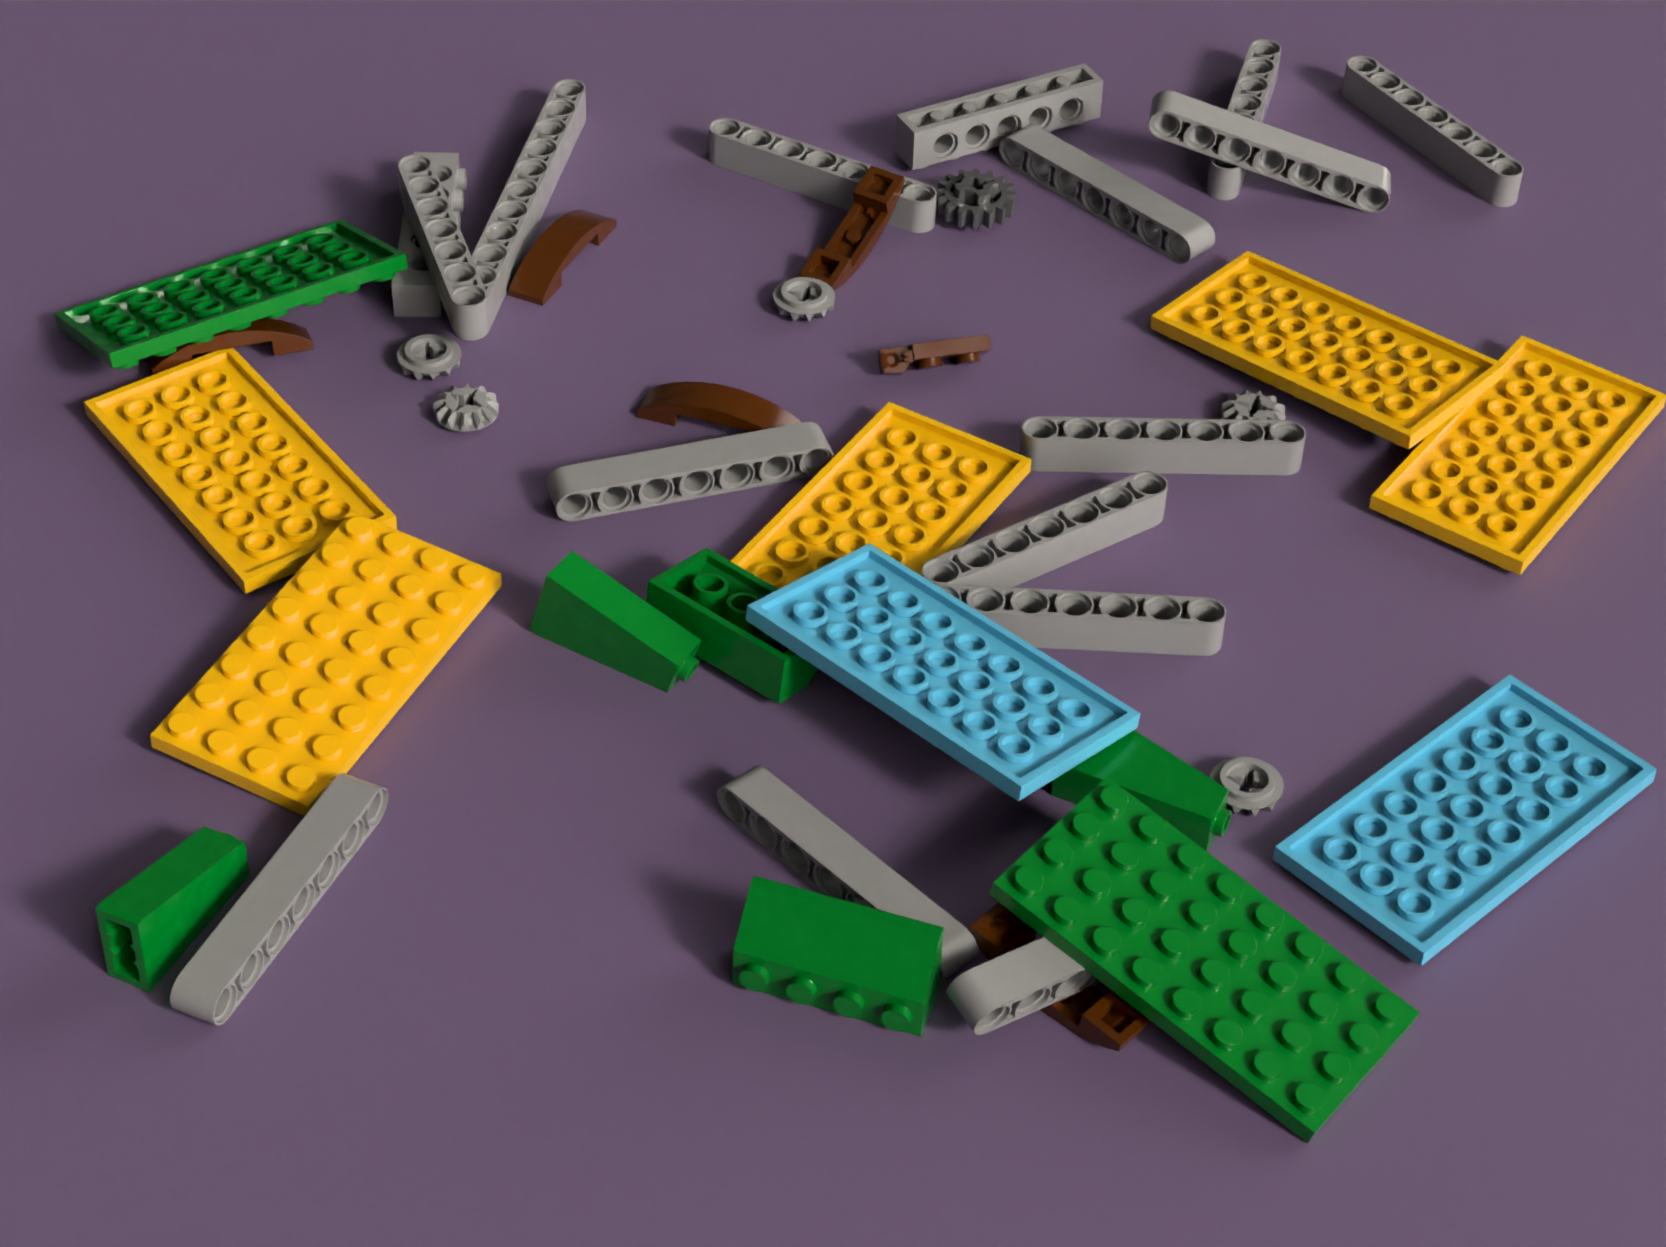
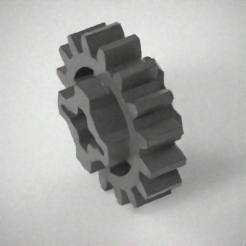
[936,169,1016,230]

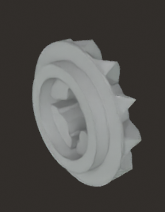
[773,277,835,322]
[397,334,461,380]
[433,383,499,432]
[1221,389,1286,420]
[1210,756,1284,817]

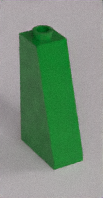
[529,551,702,693]
[1051,730,1232,851]
[95,826,250,992]

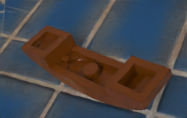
[798,166,905,290]
[508,210,617,306]
[147,318,314,375]
[636,381,802,432]
[968,902,1151,1051]

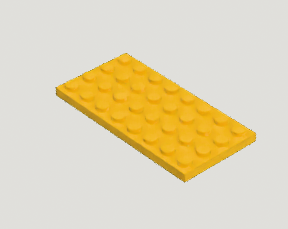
[1151,251,1505,450]
[1369,335,1666,575]
[84,348,397,594]
[731,402,1031,589]
[150,511,502,816]

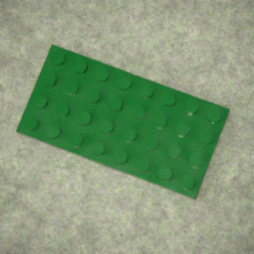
[54,219,408,370]
[989,777,1420,1143]

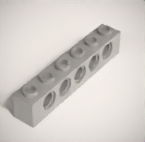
[895,63,1104,170]
[391,152,467,317]

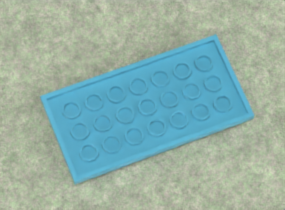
[745,543,1141,801]
[1273,674,1657,966]

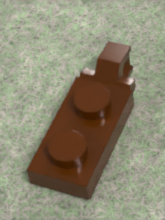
[877,334,992,375]

